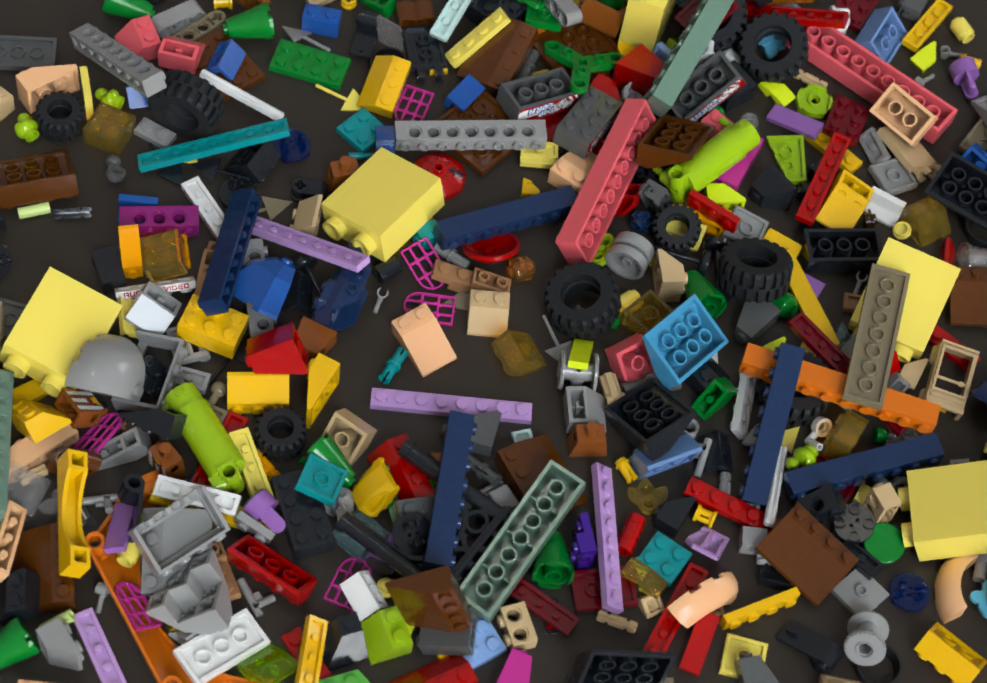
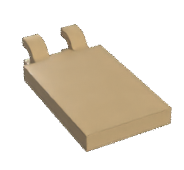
[877,126,941,183]

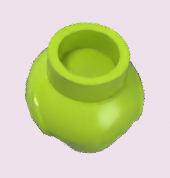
[95,88,125,112]
[14,113,39,142]
[785,444,818,471]

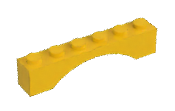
[57,449,91,578]

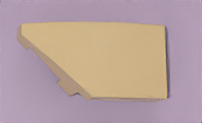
[900,358,929,391]

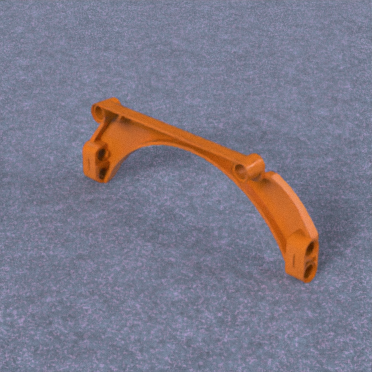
[85,470,276,683]

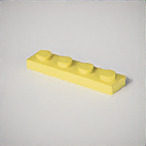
[445,7,511,69]
[228,427,274,498]

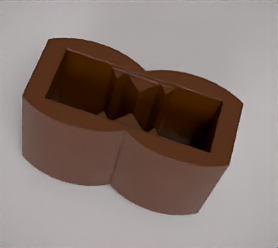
[395,0,435,29]

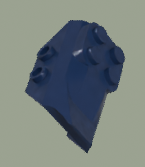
[312,242,372,332]

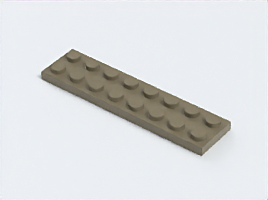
[842,263,910,411]

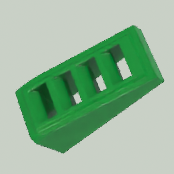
[357,0,396,18]

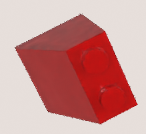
[612,43,664,96]
[245,322,309,375]

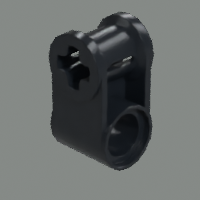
[290,178,328,203]

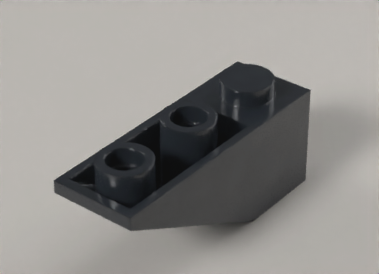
[119,408,187,442]

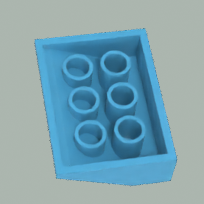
[642,294,729,389]

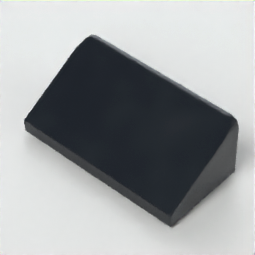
[757,565,794,591]

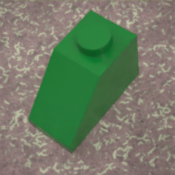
[691,377,739,421]

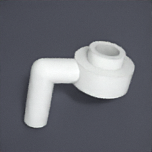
[804,416,832,451]

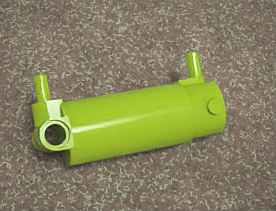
[652,117,760,204]
[162,382,246,494]

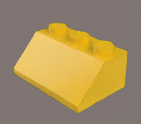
[356,55,411,119]
[227,372,289,415]
[12,399,72,444]
[914,622,987,683]

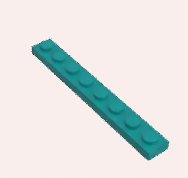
[137,118,290,173]

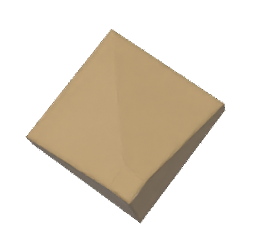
[638,591,665,619]

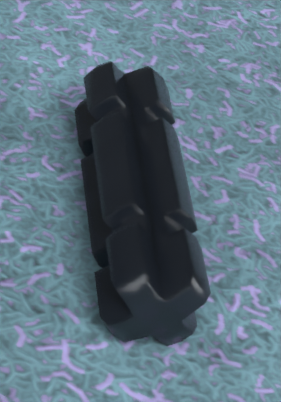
[53,206,92,220]

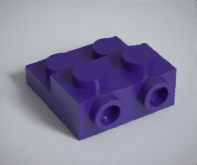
[569,512,597,570]

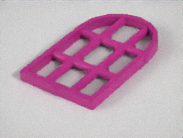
[394,84,435,121]
[400,237,444,290]
[403,292,456,326]
[72,412,123,454]
[323,557,372,612]
[114,582,162,631]

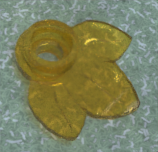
[627,478,668,515]

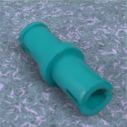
[378,347,408,385]

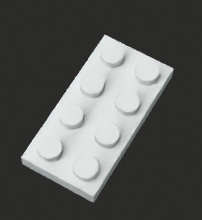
[172,608,271,683]

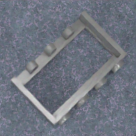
[111,330,188,412]
[126,485,231,577]

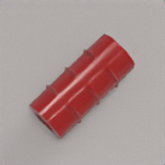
[617,512,646,557]

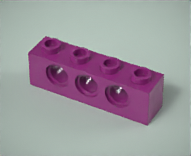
[119,205,199,238]

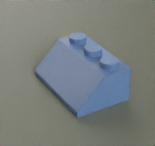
[855,6,908,64]
[629,433,703,481]

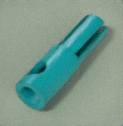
[348,152,375,160]

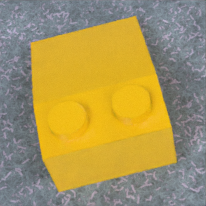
[306,353,341,429]

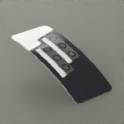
[82,505,99,537]

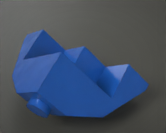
[234,257,296,320]

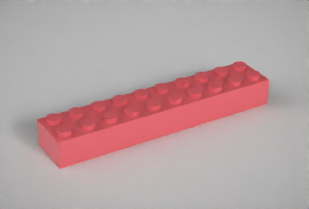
[785,26,958,145]
[555,98,657,266]

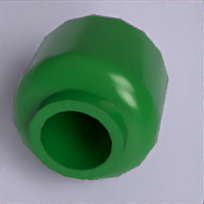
[772,291,798,318]

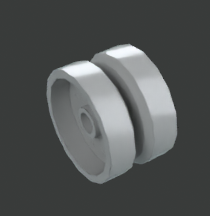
[605,231,655,280]

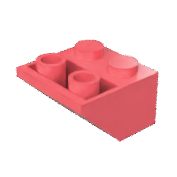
[158,35,205,74]

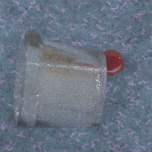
[957,242,987,268]

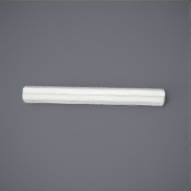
[199,69,284,120]
[763,446,787,528]

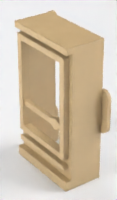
[918,339,980,421]

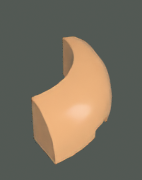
[934,555,979,625]
[667,572,738,628]

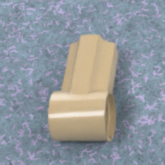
[598,372,625,408]

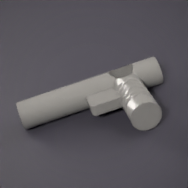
[693,438,712,478]
[82,493,118,514]
[237,577,276,618]

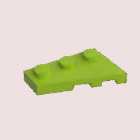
[766,135,807,185]

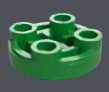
[863,523,905,565]

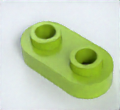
[591,233,614,266]

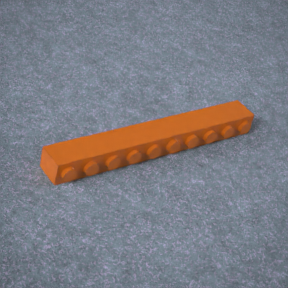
[738,342,941,434]

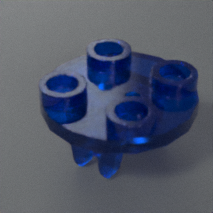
[273,129,311,164]
[889,572,931,612]

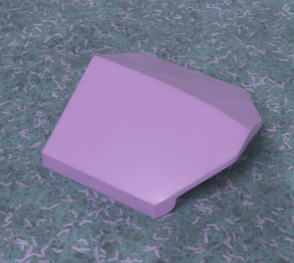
[685,526,730,561]

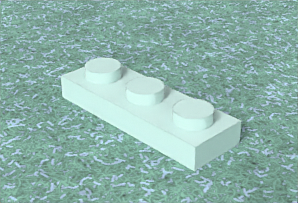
[429,0,472,43]

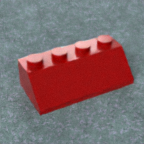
[367,433,435,500]
[227,534,318,606]
[388,655,478,683]

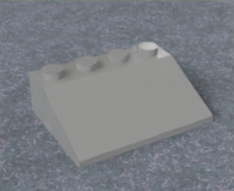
[141,507,213,598]

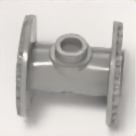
[557,350,599,391]
[844,610,889,666]

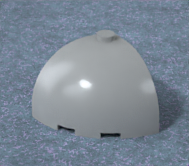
[65,333,145,402]

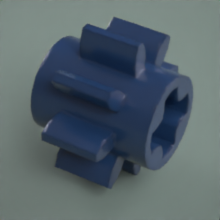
[630,210,653,233]

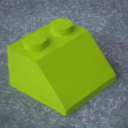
[361,606,413,665]

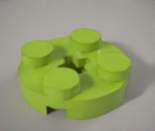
[795,84,833,119]

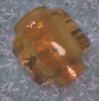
[505,256,536,283]

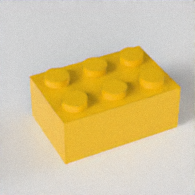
[176,294,249,359]

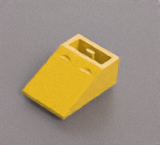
[815,169,874,228]

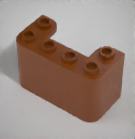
[578,0,628,39]

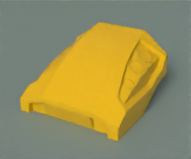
[351,457,400,517]

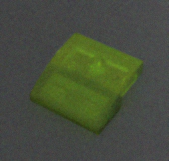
[236,644,298,683]

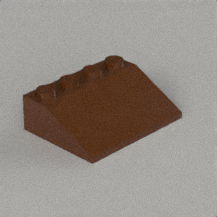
[456,12,539,95]
[636,114,716,169]
[0,149,79,209]
[946,266,987,327]
[494,434,588,512]
[755,502,859,607]
[10,523,76,614]
[385,565,473,632]

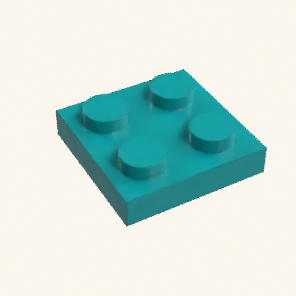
[336,107,384,153]
[294,453,348,507]
[634,531,693,588]

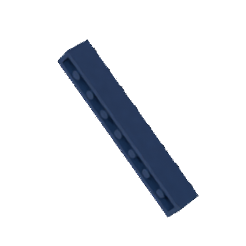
[432,185,577,251]
[197,187,261,316]
[738,343,805,507]
[422,410,477,571]
[782,433,945,501]

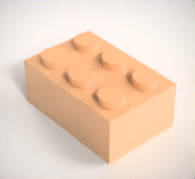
[869,82,939,147]

